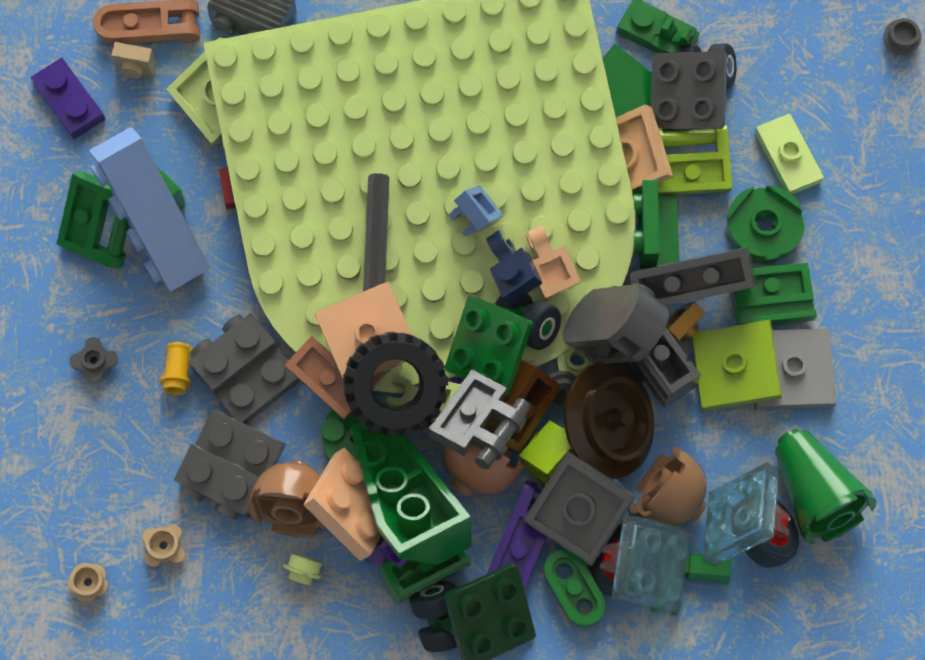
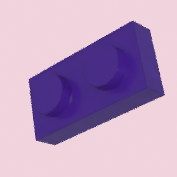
[30,57,106,140]

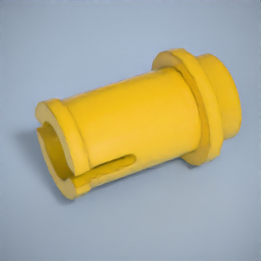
[159,342,192,395]

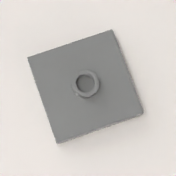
[755,328,837,410]

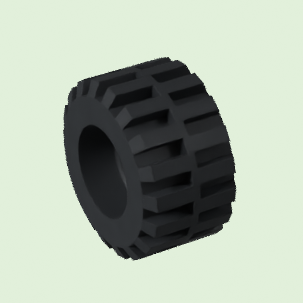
[343,331,448,437]

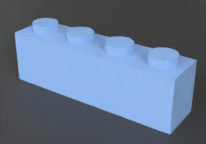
[89,127,211,292]

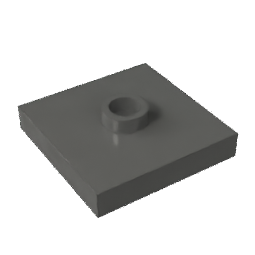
[523,452,637,566]

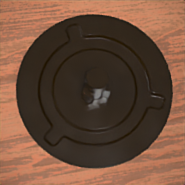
[564,362,654,479]

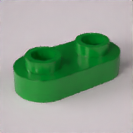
[543,549,606,628]

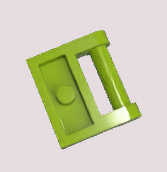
[658,124,733,195]

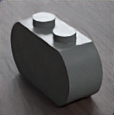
[563,283,669,364]

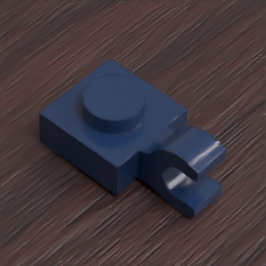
[486,230,543,305]

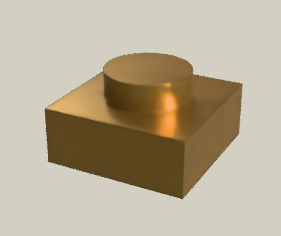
[666,302,705,342]

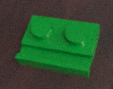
[731,263,817,325]

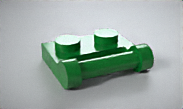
[56,171,129,268]

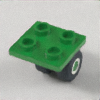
[445,294,561,397]

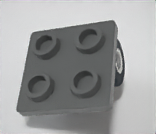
[651,43,737,130]

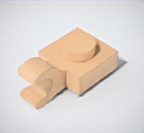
[525,226,581,300]

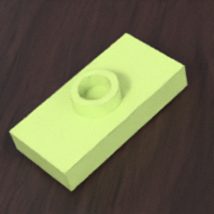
[754,113,824,195]

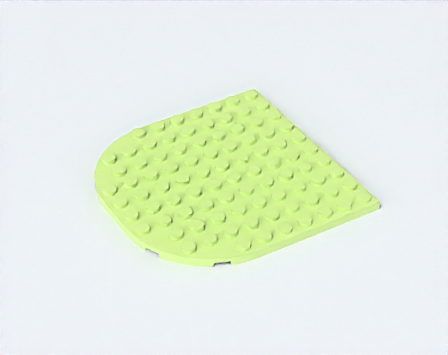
[203,0,636,395]

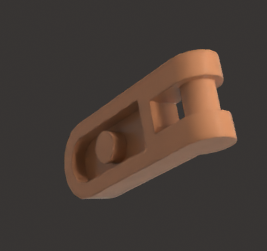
[93,0,200,45]

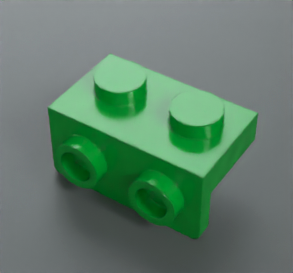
[633,180,679,269]

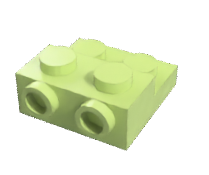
[166,37,223,146]

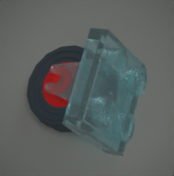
[703,462,799,568]
[591,515,690,612]

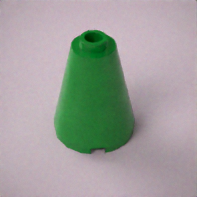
[775,429,877,544]

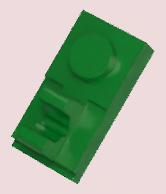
[616,0,700,53]

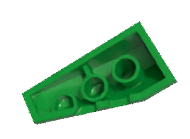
[351,422,472,565]

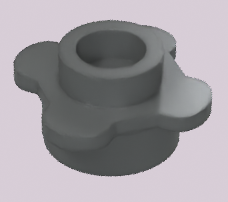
[70,337,118,384]

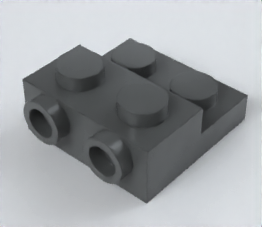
[188,313,300,424]
[174,409,286,520]

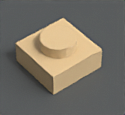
[111,42,157,79]

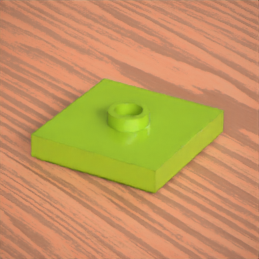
[692,319,782,411]

